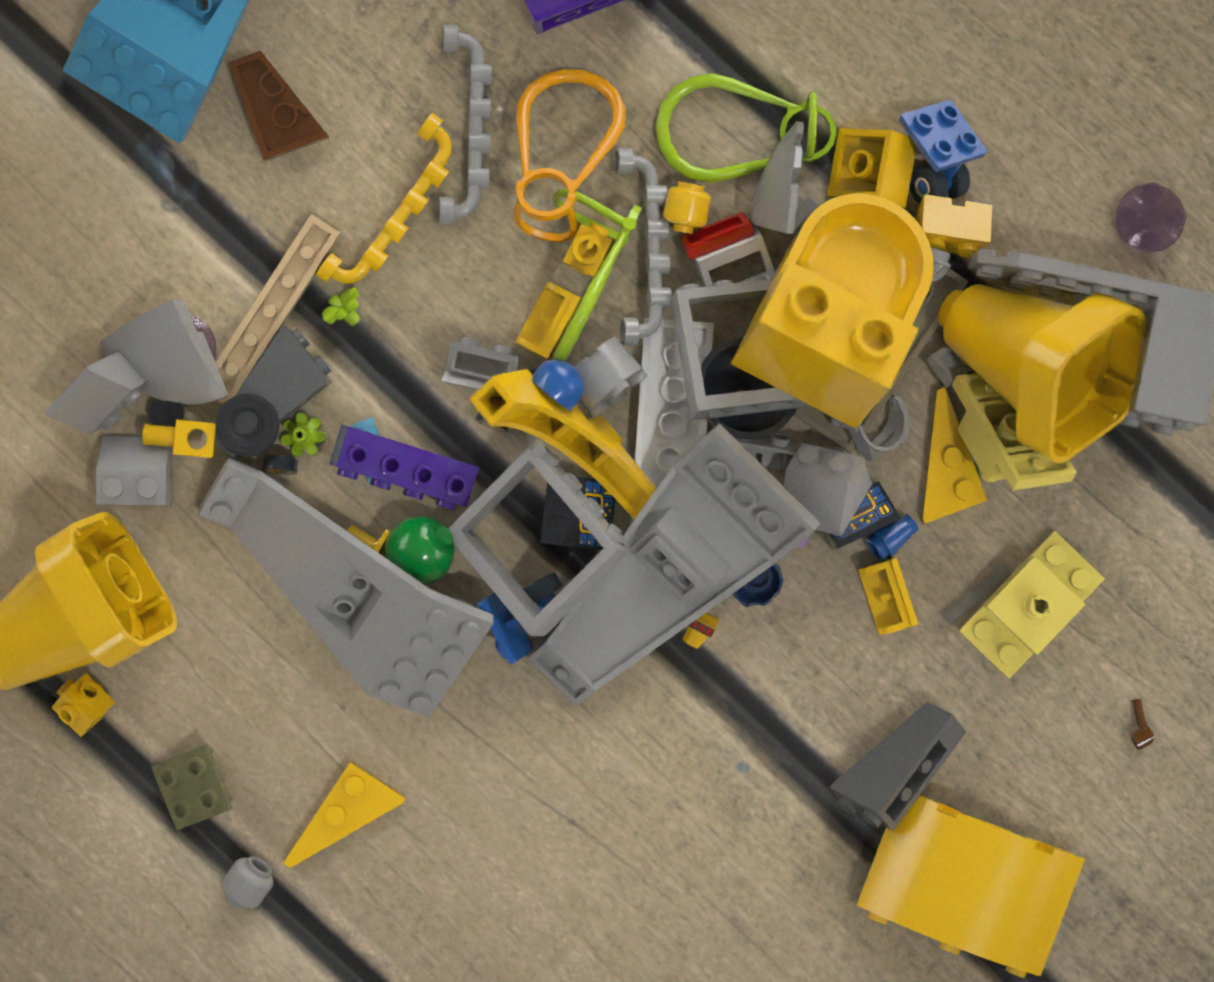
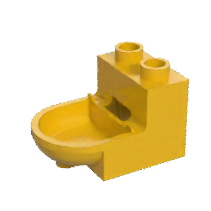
[731,193,934,429]

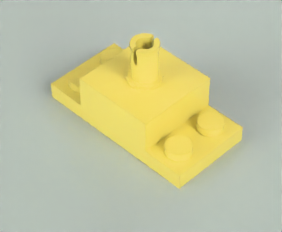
[952,373,1077,491]
[958,531,1105,679]

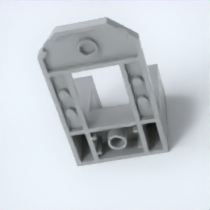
[968,248,1214,435]

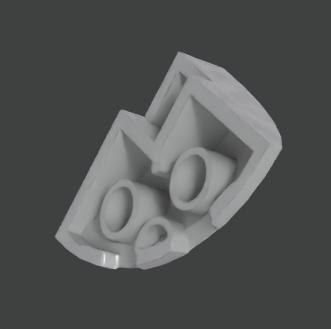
[749,121,804,234]
[100,299,229,405]

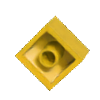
[827,128,917,208]

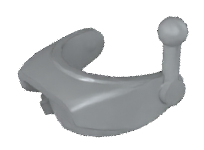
[831,396,910,461]

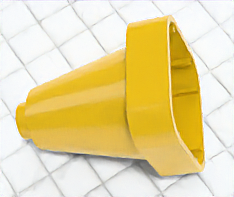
[938,284,1146,463]

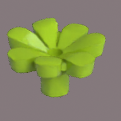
[322,287,360,326]
[281,412,327,457]

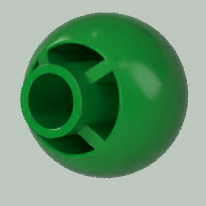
[384,516,455,585]

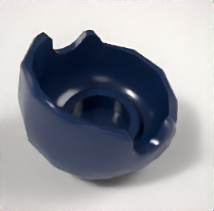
[733,563,783,607]

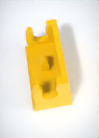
[515,282,581,361]
[857,558,918,635]

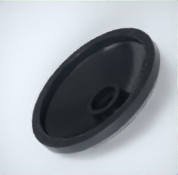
[701,337,796,440]

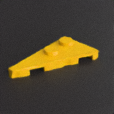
[922,387,987,524]
[283,761,406,868]

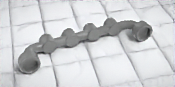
[439,24,492,225]
[614,147,671,346]

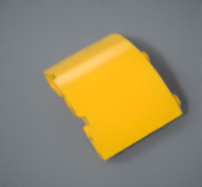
[857,794,1085,978]

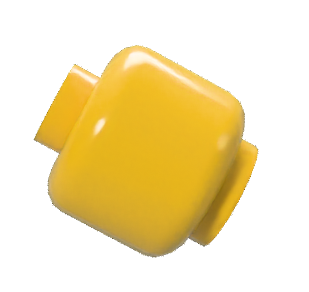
[663,181,711,234]

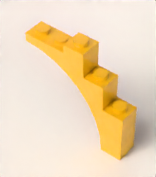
[469,369,657,520]

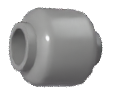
[221,856,274,909]

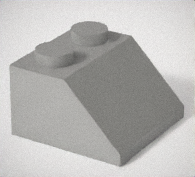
[45,351,147,434]
[96,436,173,506]
[783,443,872,536]

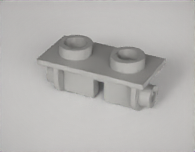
[736,432,796,471]

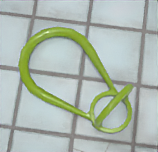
[655,73,837,183]
[553,188,642,361]

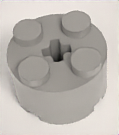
[575,337,647,419]

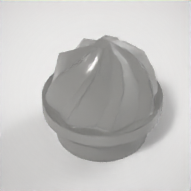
[931,248,951,282]

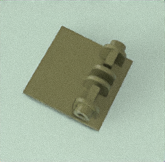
[151,744,233,830]

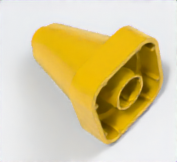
[0,512,177,690]

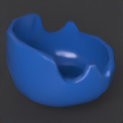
[532,359,585,410]

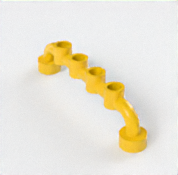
[315,112,452,284]

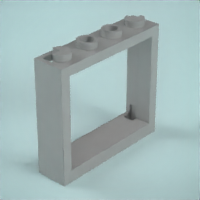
[671,276,810,421]
[448,446,631,636]

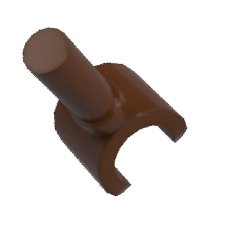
[1130,699,1154,750]

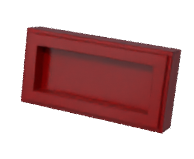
[679,212,755,261]

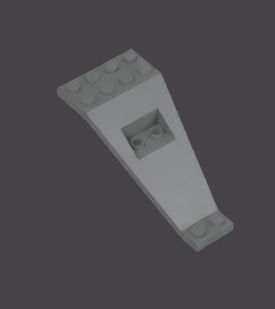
[527,423,820,707]
[198,458,493,718]

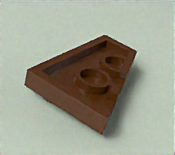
[228,51,330,161]

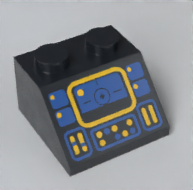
[540,476,616,550]
[824,481,901,549]

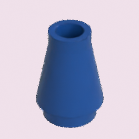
[865,514,919,561]

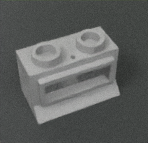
[442,336,521,391]

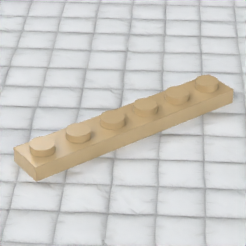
[215,214,341,404]

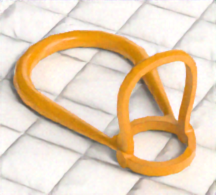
[514,69,626,243]

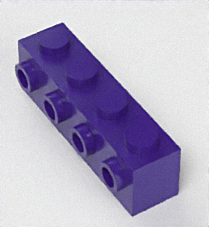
[329,424,479,510]

